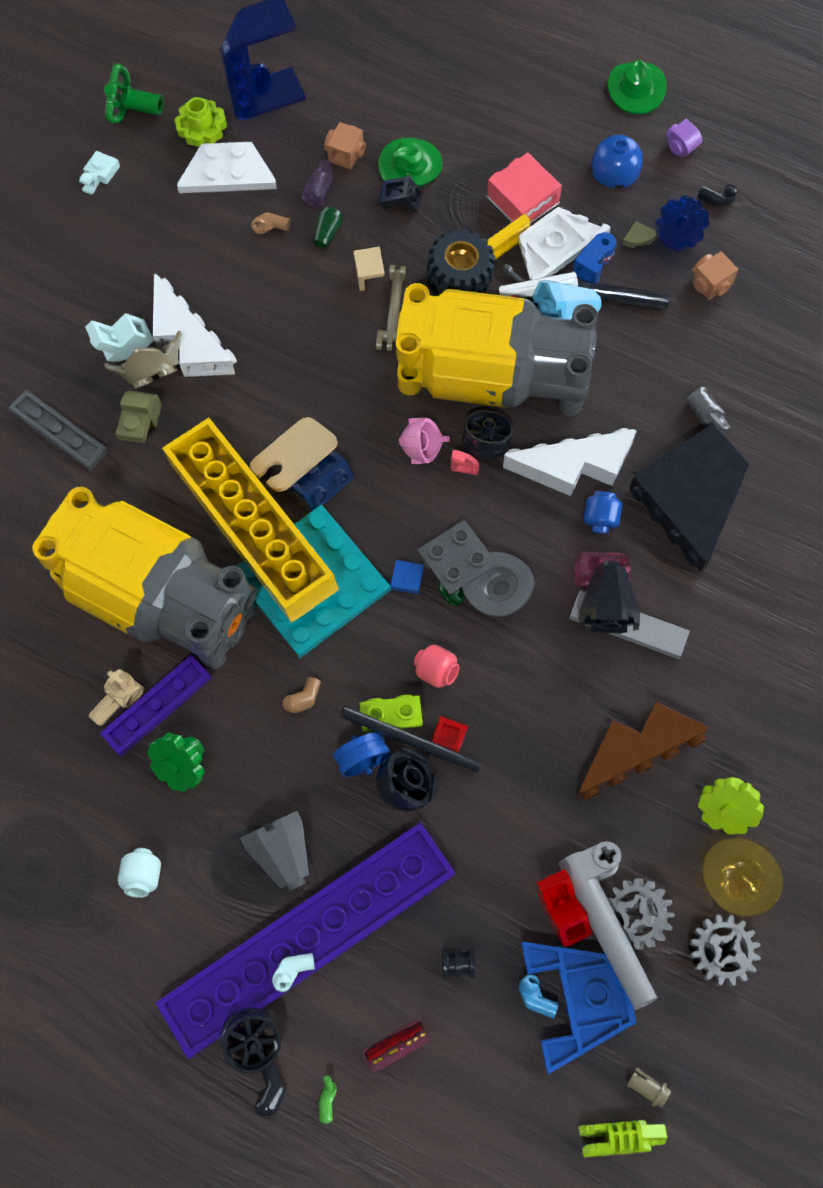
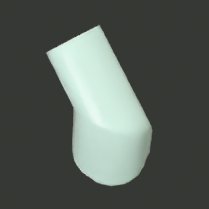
[272,953,315,992]

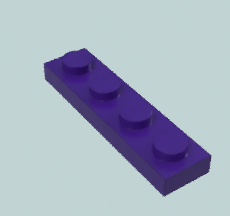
[100,655,212,757]

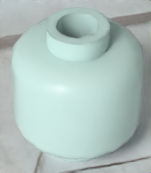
[118,848,161,898]

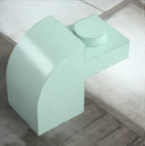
[85,313,154,362]

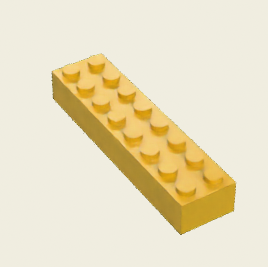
[162,418,339,623]

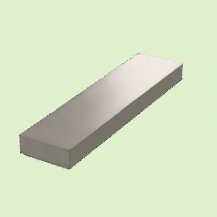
[569,590,690,659]

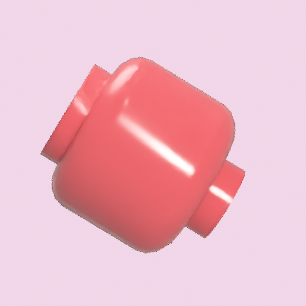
[414,645,460,688]

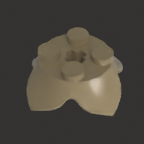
[104,331,182,389]

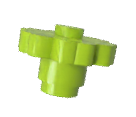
[175,97,227,147]
[698,777,764,835]

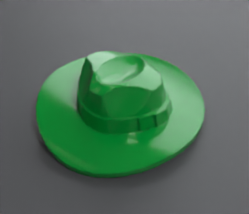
[608,60,667,114]
[378,138,443,186]

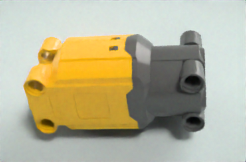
[396,283,598,416]
[33,487,257,669]

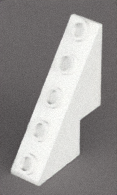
[153,274,237,377]
[503,428,636,496]

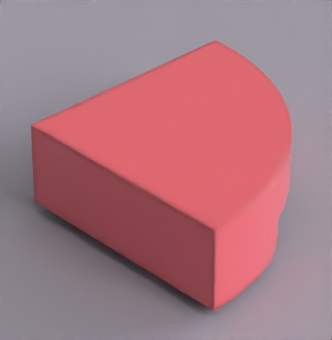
[451,450,480,475]

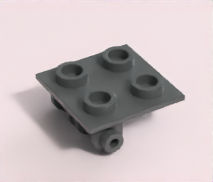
[417,520,497,595]

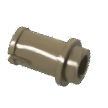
[627,1068,671,1108]

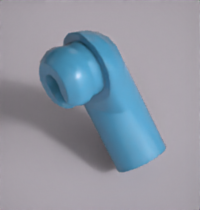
[519,974,559,1019]

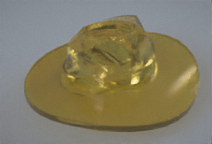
[703,838,783,916]

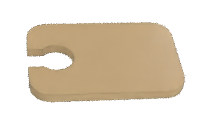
[250,417,338,492]

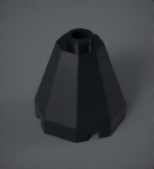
[579,561,640,634]

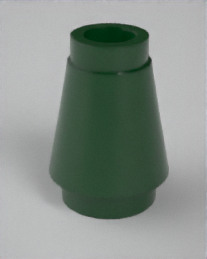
[313,207,343,248]

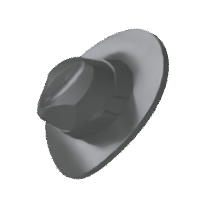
[462,552,535,617]

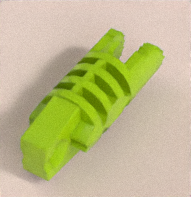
[578,1120,667,1157]

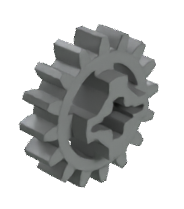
[607,878,675,949]
[689,915,761,987]

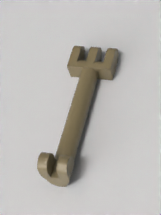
[376,265,406,351]

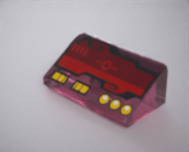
[364,1020,430,1073]

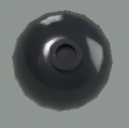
[376,748,438,812]

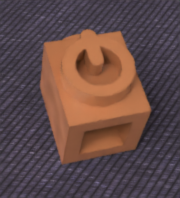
[324,122,366,170]
[692,251,739,300]

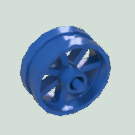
[333,732,391,778]

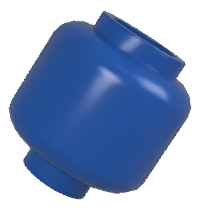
[583,491,622,534]

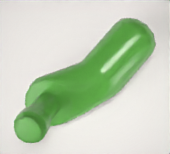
[319,1076,337,1124]

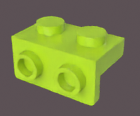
[359,695,423,733]

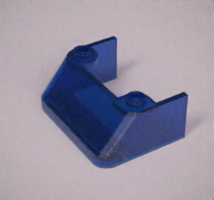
[220,0,306,120]

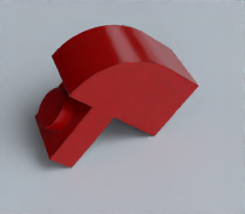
[537,869,593,948]

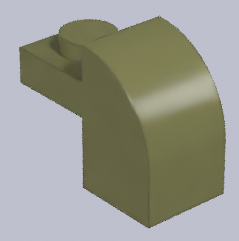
[116,390,162,444]

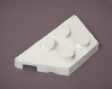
[177,142,276,193]
[518,207,611,280]

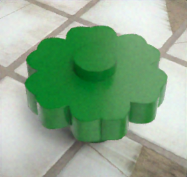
[147,733,205,792]

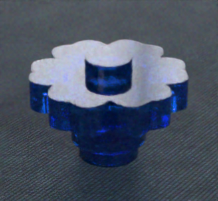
[655,195,709,251]

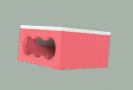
[487,153,562,224]

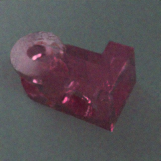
[574,552,631,586]

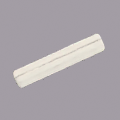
[499,272,578,298]

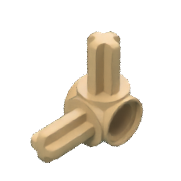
[89,669,144,726]

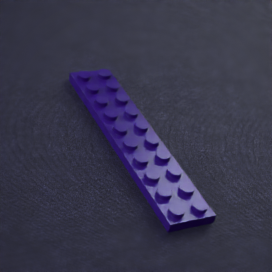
[156,822,456,1059]

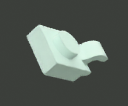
[79,151,120,195]

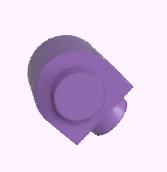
[666,118,702,157]

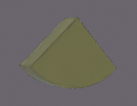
[622,221,659,248]

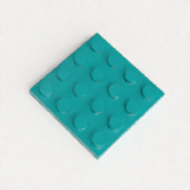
[236,505,391,658]

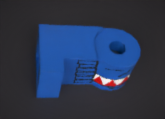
[573,232,616,283]

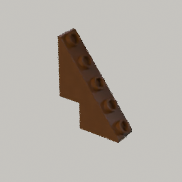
[576,702,709,801]

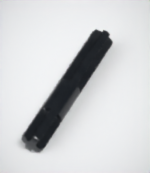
[578,280,670,309]

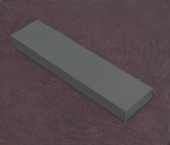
[8,389,108,472]

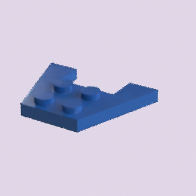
[521,941,637,1075]

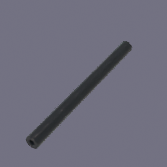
[340,706,481,773]

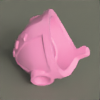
[399,418,450,464]

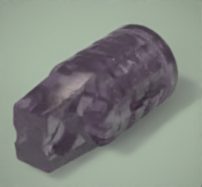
[302,159,333,207]

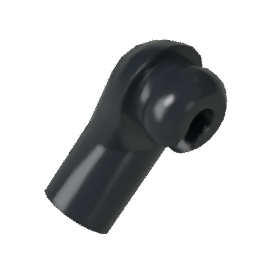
[698,184,738,207]
[255,1065,285,1117]

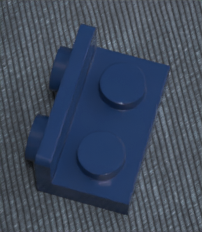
[289,451,354,511]

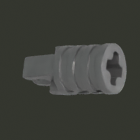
[685,387,731,434]

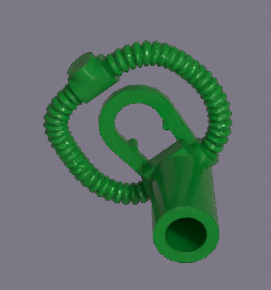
[104,64,164,124]

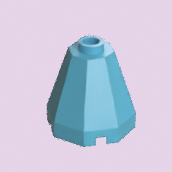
[533,280,601,319]

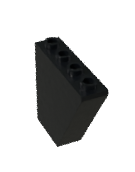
[630,423,749,572]

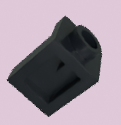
[379,176,422,212]

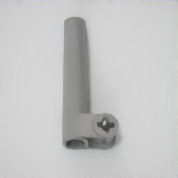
[559,841,658,1010]

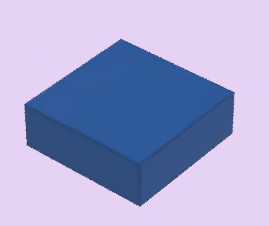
[391,560,424,595]

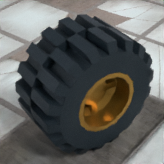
[427,229,495,296]

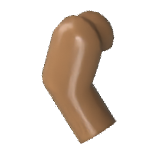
[251,212,290,234]
[282,677,321,713]

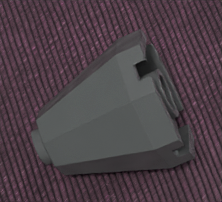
[240,810,309,891]

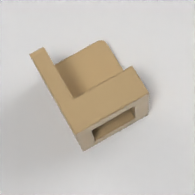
[354,247,385,291]

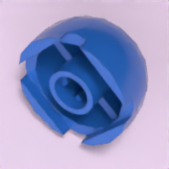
[591,134,643,188]

